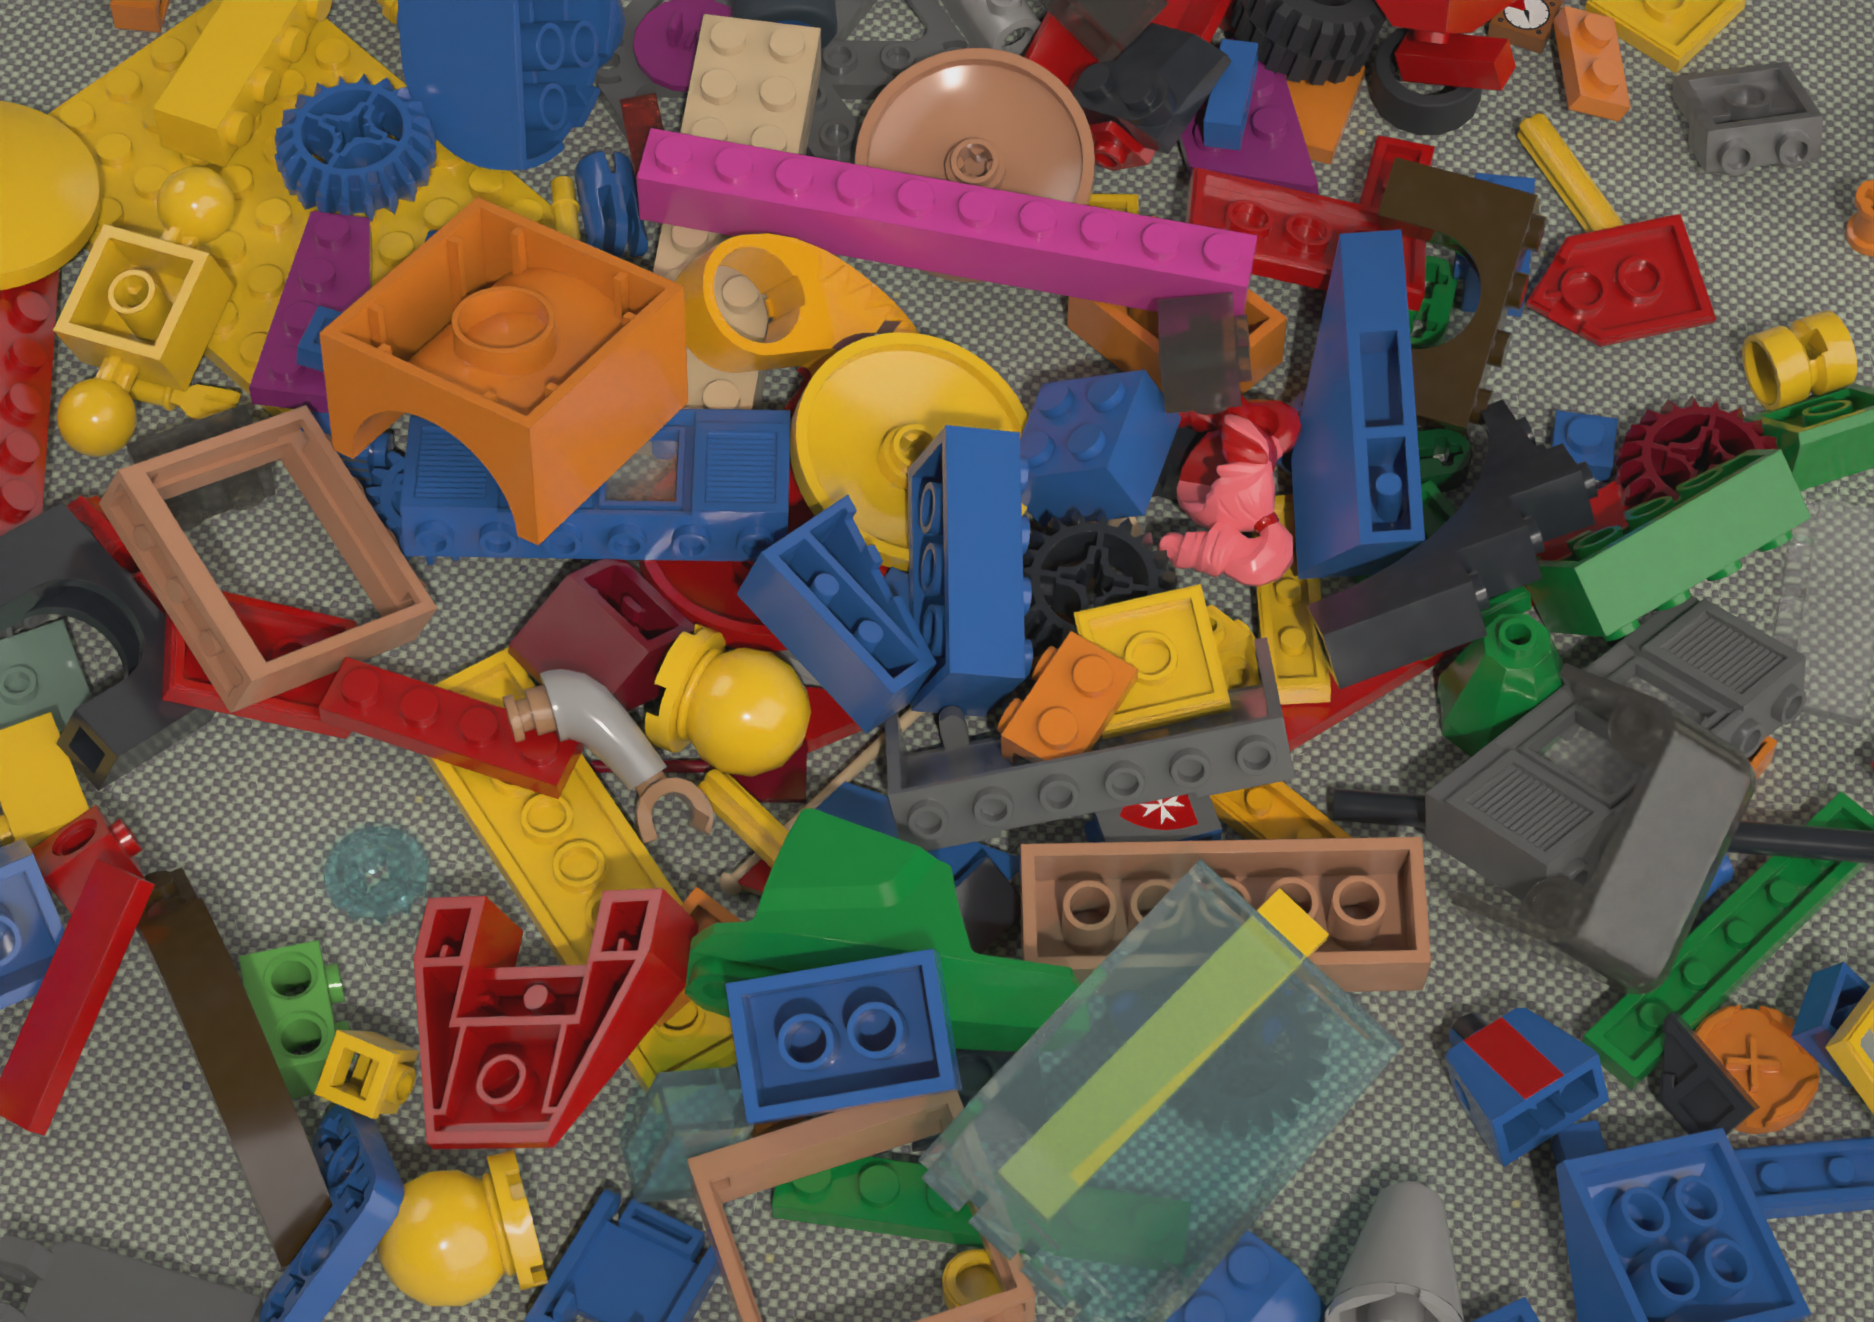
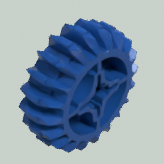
[275,74,437,222]

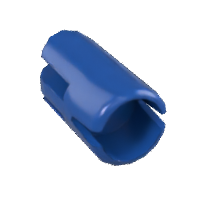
[575,151,648,257]

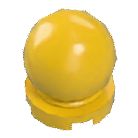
[645,624,811,777]
[377,1149,548,1306]

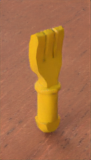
[128,378,241,429]

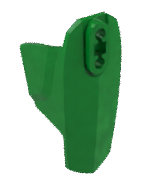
[685,808,1090,1053]

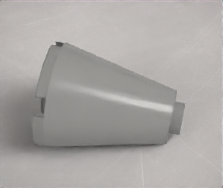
[1324,1181,1464,1322]

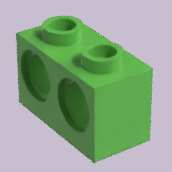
[239,940,356,1099]

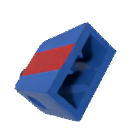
[1445,1008,1609,1167]

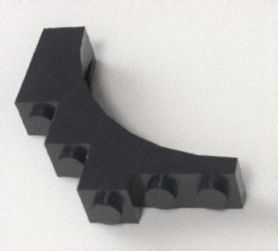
[1307,399,1598,689]

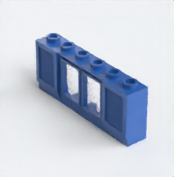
[400,409,790,562]

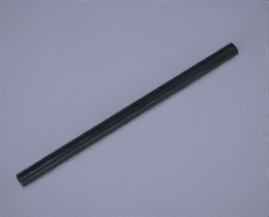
[1332,788,1874,864]

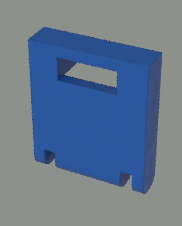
[524,1188,720,1322]

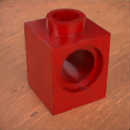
[31,805,145,915]

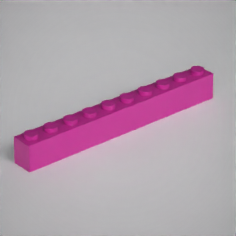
[637,128,1257,327]

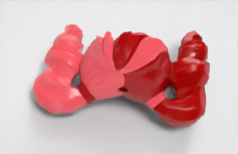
[1156,387,1302,587]

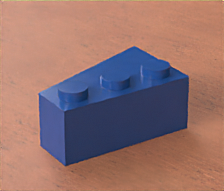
[737,495,937,734]

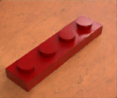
[318,657,584,800]

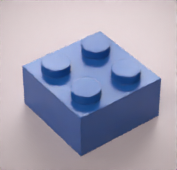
[1791,962,1870,1088]

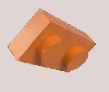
[1553,5,1631,122]

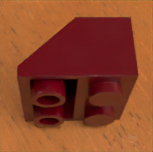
[508,559,695,712]

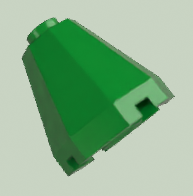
[1437,614,1568,757]

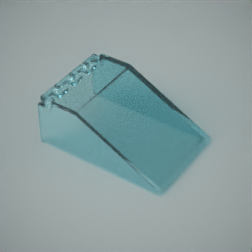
[918,859,1402,1322]

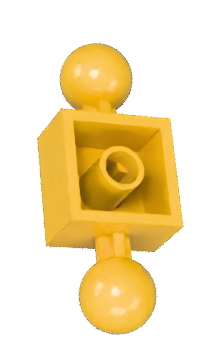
[53,166,235,457]

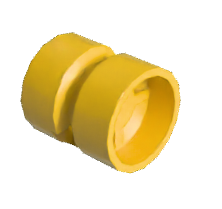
[1742,310,1857,411]

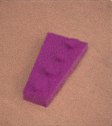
[249,211,372,414]

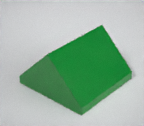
[1744,383,1874,491]

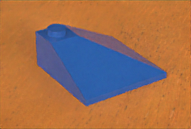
[1556,1128,1811,1322]

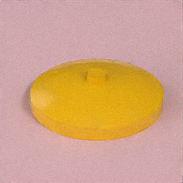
[0,101,100,290]
[790,332,1028,571]

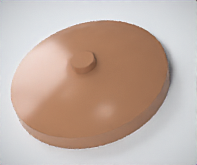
[855,48,1095,283]

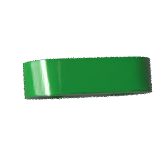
[1408,256,1457,349]

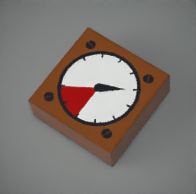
[1487,0,1563,54]

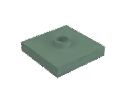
[0,619,92,735]

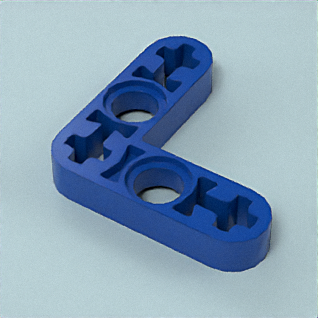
[259,1104,404,1322]

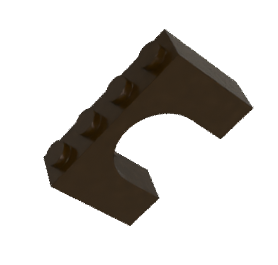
[1377,157,1547,440]

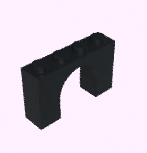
[0,502,216,791]

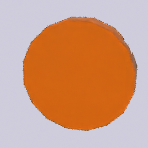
[1694,1004,1820,1134]

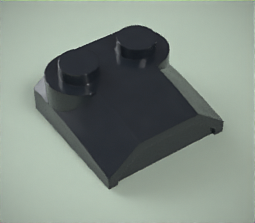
[1073,23,1232,154]

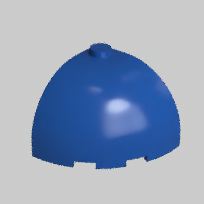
[397,0,616,170]

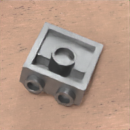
[1672,62,1823,175]

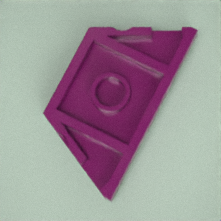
[1179,37,1319,195]

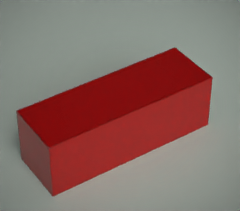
[1394,29,1516,91]

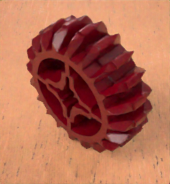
[1615,395,1778,506]

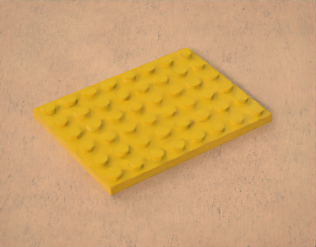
[47,0,556,416]

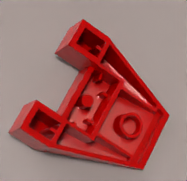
[413,888,699,1149]

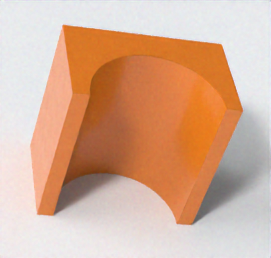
[319,197,689,545]

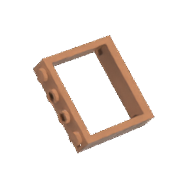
[99,405,438,713]
[687,1091,1036,1322]

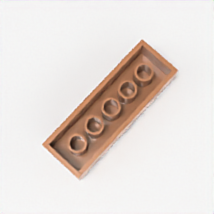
[1019,837,1431,997]

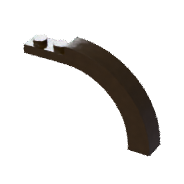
[136,867,333,1268]

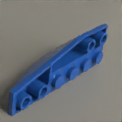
[1291,230,1425,579]

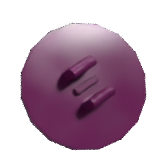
[633,0,732,92]

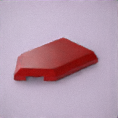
[1525,213,1716,347]

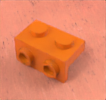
[997,631,1138,764]

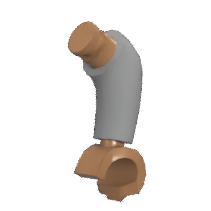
[502,669,714,844]

